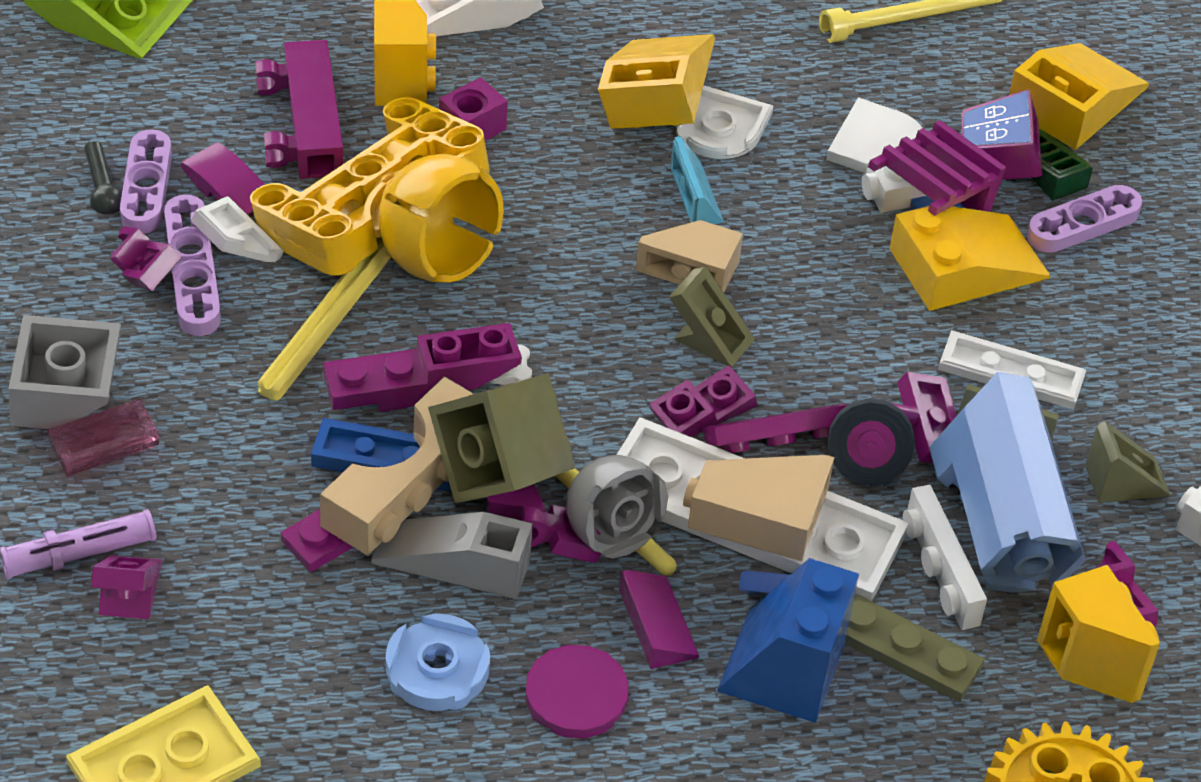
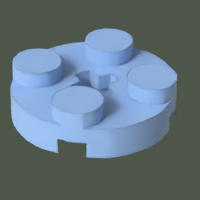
[386,614,490,711]

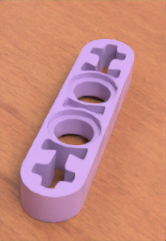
[164,195,221,336]

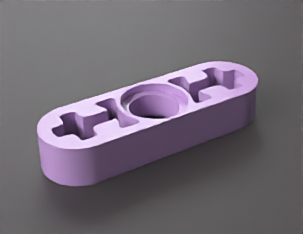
[120,130,172,234]
[1027,185,1142,253]

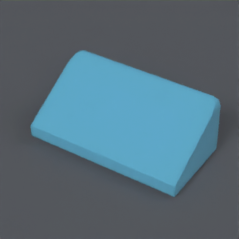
[670,136,724,224]

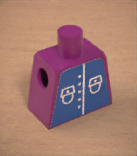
[961,89,1042,180]

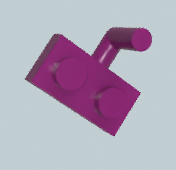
[891,372,957,464]

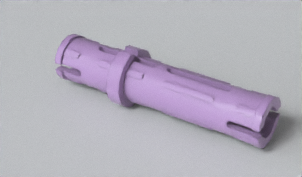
[0,509,156,579]

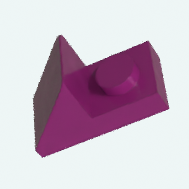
[91,555,162,619]

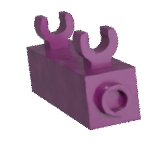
[255,39,343,179]

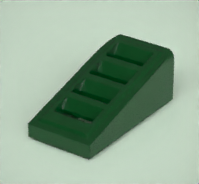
[1032,129,1093,201]

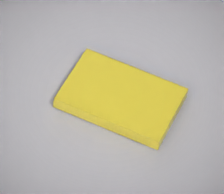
[66,685,261,782]

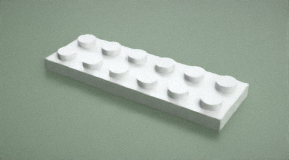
[617,417,909,601]

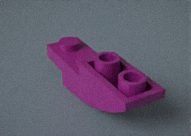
[323,323,522,412]

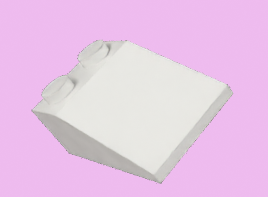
[416,0,544,36]

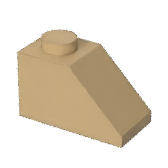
[636,220,743,292]

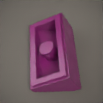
[619,570,699,669]

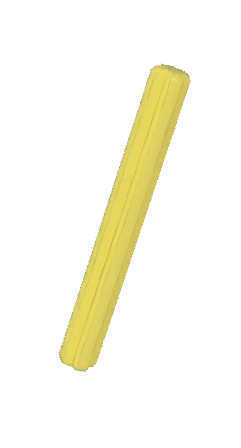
[258,237,391,401]

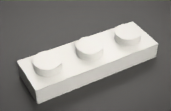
[903,485,987,630]

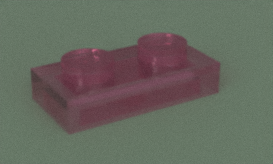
[48,399,160,477]

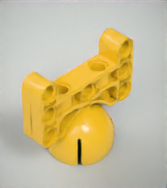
[250,97,504,283]

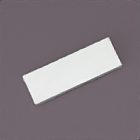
[938,330,1086,410]

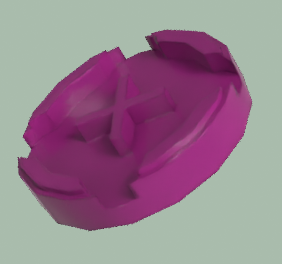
[525,645,629,739]

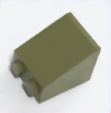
[428,373,575,504]

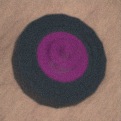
[827,398,915,486]

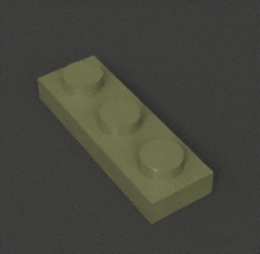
[845,593,985,702]

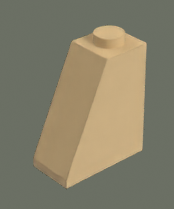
[683,455,834,562]

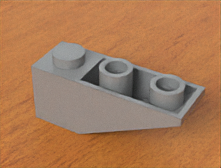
[372,512,533,599]

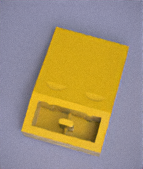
[598,34,715,129]
[1009,43,1149,150]

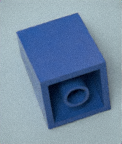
[717,558,859,723]

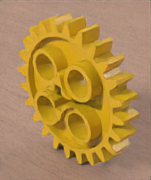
[984,722,1154,782]

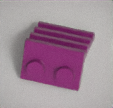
[868,120,1006,216]

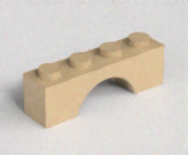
[320,377,473,556]

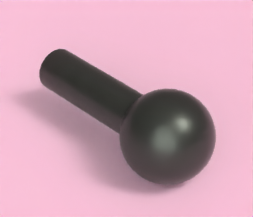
[84,141,122,214]

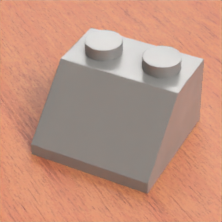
[8,315,121,430]

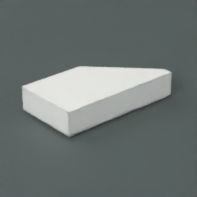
[191,196,284,262]

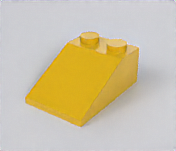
[374,0,436,106]
[889,206,1051,311]

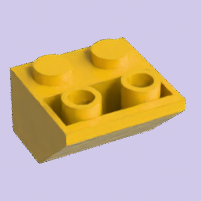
[1037,565,1160,703]

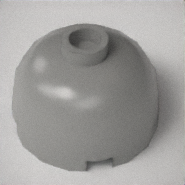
[566,455,668,559]

